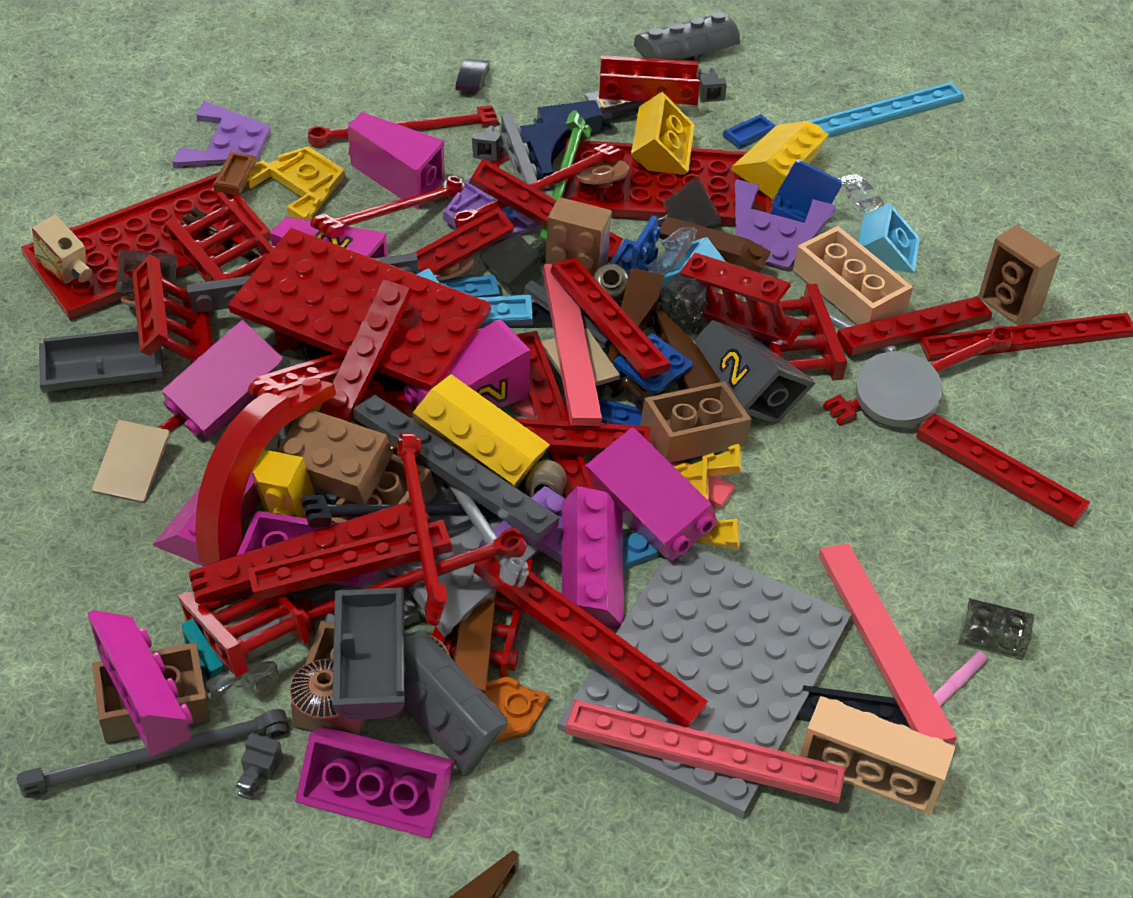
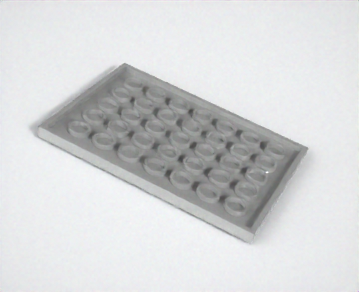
[557,545,852,819]

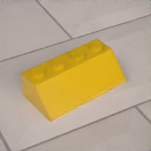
[731,120,829,199]
[413,374,550,489]

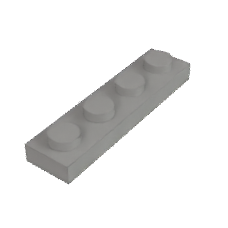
[499,113,545,194]

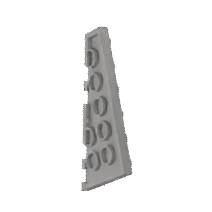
[391,520,542,638]

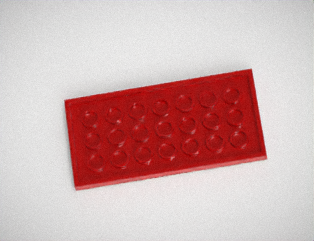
[563,139,771,226]
[21,172,271,320]
[228,228,491,391]

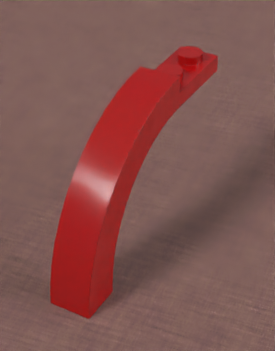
[195,378,336,565]

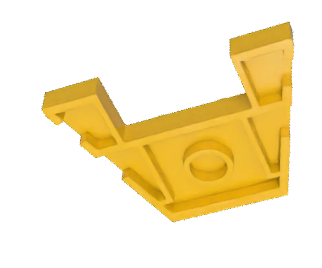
[245,146,345,221]
[674,444,742,550]

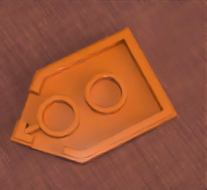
[484,676,550,742]

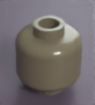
[594,264,629,302]
[525,460,567,498]

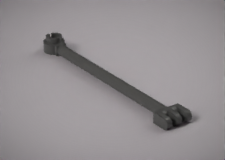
[17,709,289,798]

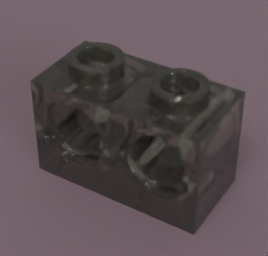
[115,250,177,298]
[661,272,707,338]
[958,598,1035,661]

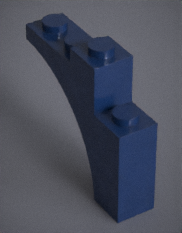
[520,100,602,191]

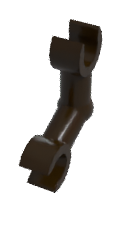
[603,376,653,412]

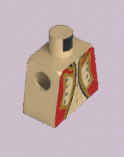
[32,214,92,284]

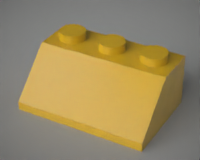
[631,92,695,175]
[251,449,316,519]

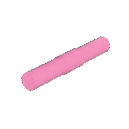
[933,651,987,706]

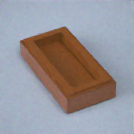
[213,152,256,196]

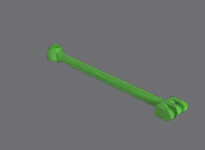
[529,110,591,263]

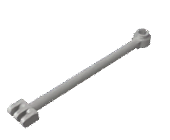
[426,467,529,587]

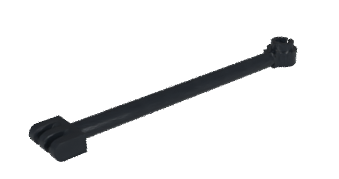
[300,495,497,527]

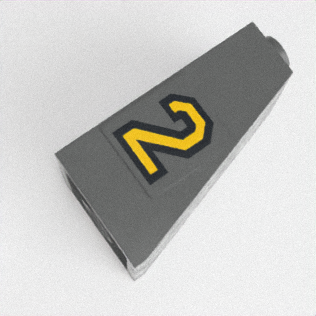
[694,320,816,424]

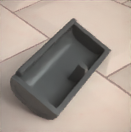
[634,12,740,61]
[39,328,164,393]
[332,588,404,720]
[403,631,508,776]

